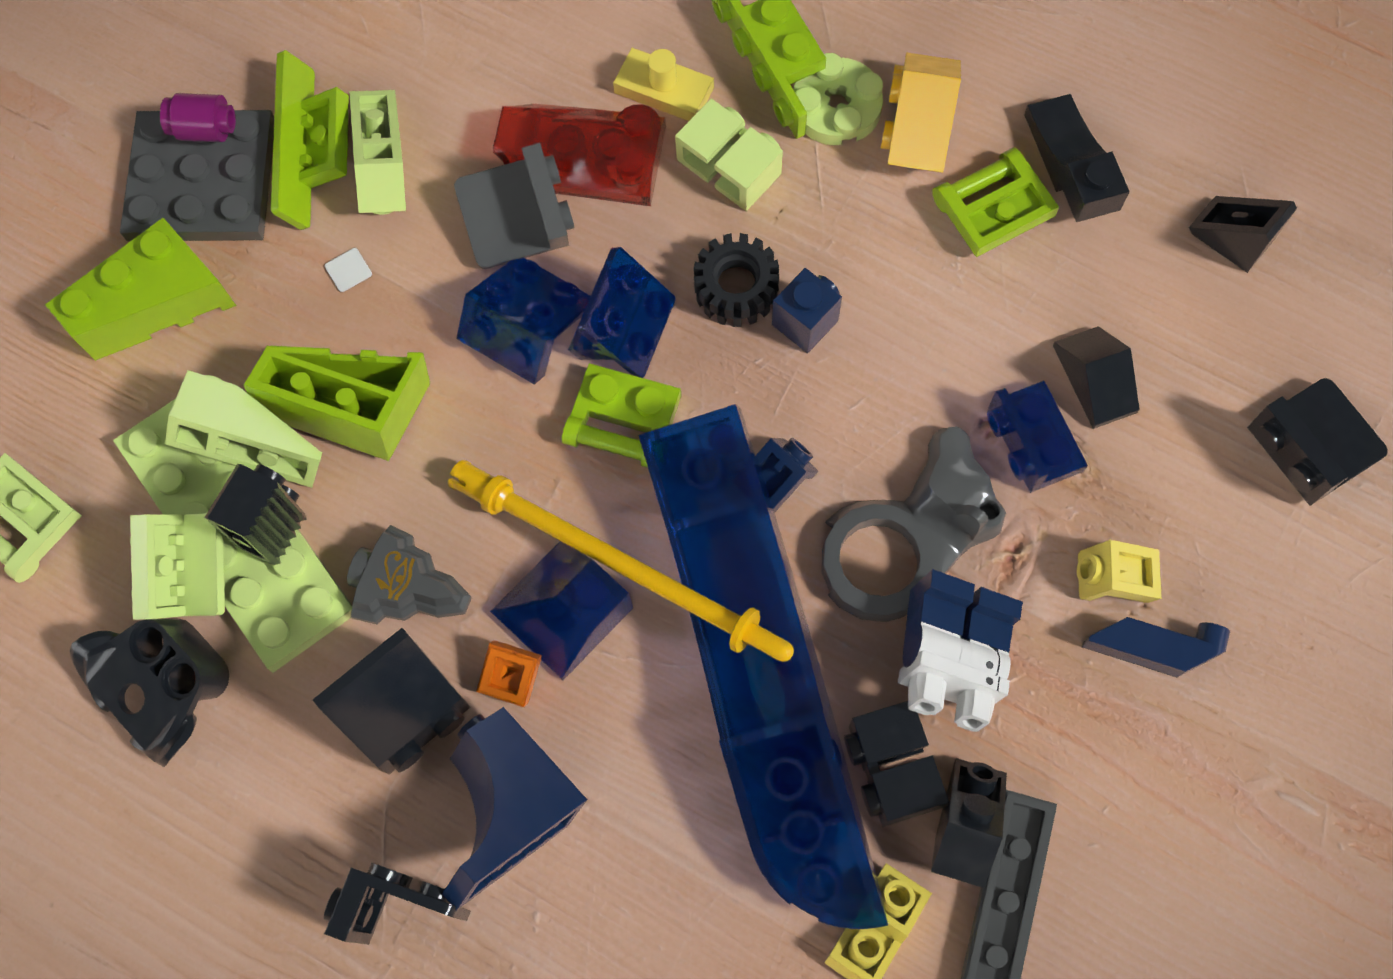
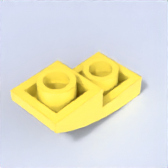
[824,863,932,979]

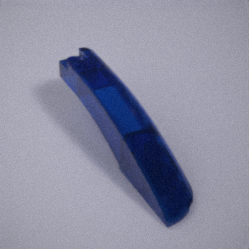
[638,404,888,929]

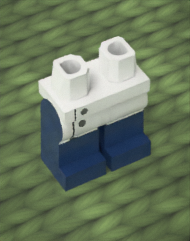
[898,569,1023,732]

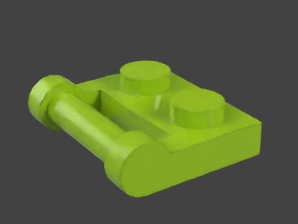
[932,147,1059,257]
[562,363,681,470]

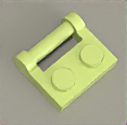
[0,453,82,583]

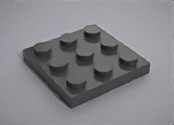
[120,110,274,241]

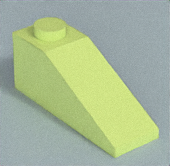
[349,90,406,215]
[165,370,322,488]

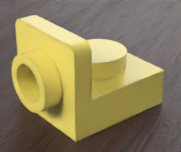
[1077,540,1162,603]

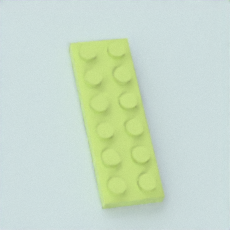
[113,399,352,673]

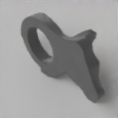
[821,427,1006,622]

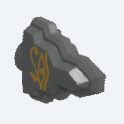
[347,525,472,625]

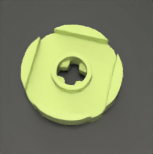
[793,53,883,145]

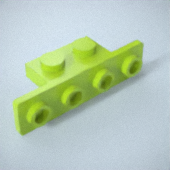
[712,0,826,139]
[271,50,349,230]

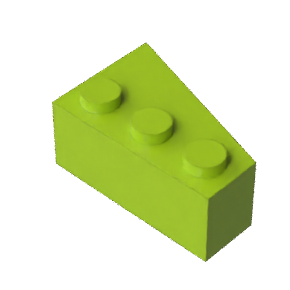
[45,218,237,361]
[244,345,430,461]

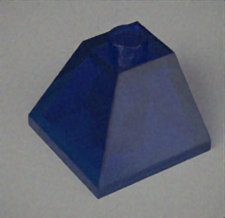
[490,541,633,681]

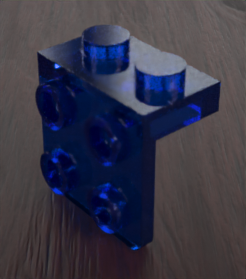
[456,258,593,385]

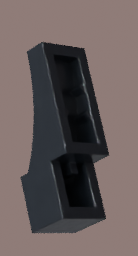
[1024,94,1130,223]

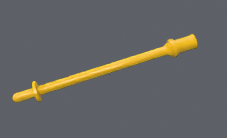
[448,460,794,662]

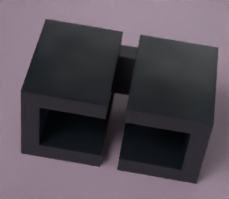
[844,701,949,827]

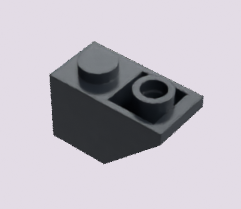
[931,758,1007,888]

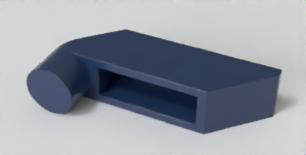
[1082,617,1230,678]

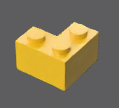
[881,52,961,173]

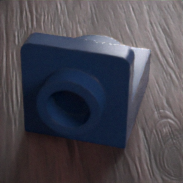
[732,438,818,516]

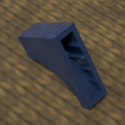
[442,707,588,911]

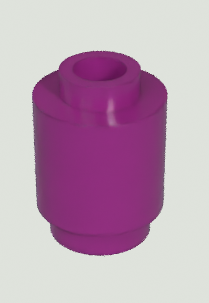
[160,93,236,142]

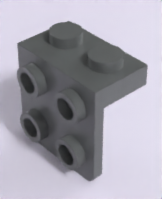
[454,143,575,269]

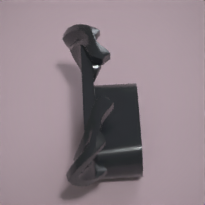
[70,618,230,767]

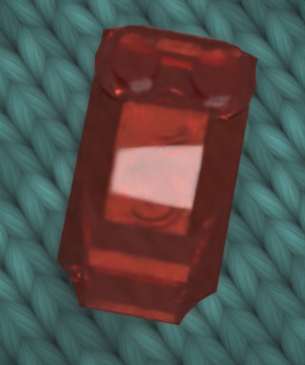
[493,103,666,206]

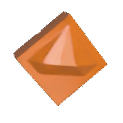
[476,640,542,707]

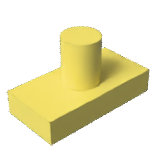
[613,48,714,121]

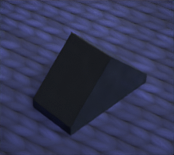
[1189,196,1297,273]
[1053,326,1140,429]

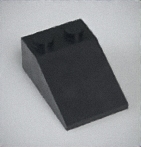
[313,628,470,774]

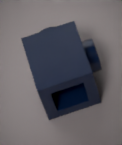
[772,268,842,354]

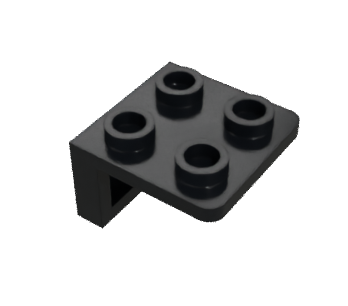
[1247,378,1388,506]
[324,862,471,945]

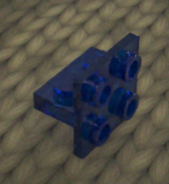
[568,247,675,378]

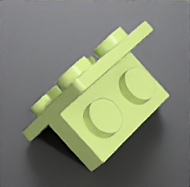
[130,513,225,620]

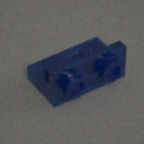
[987,381,1088,493]

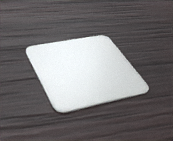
[325,248,372,292]

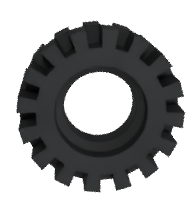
[694,233,780,327]

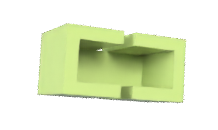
[675,98,783,212]

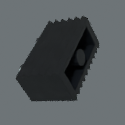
[204,464,307,565]

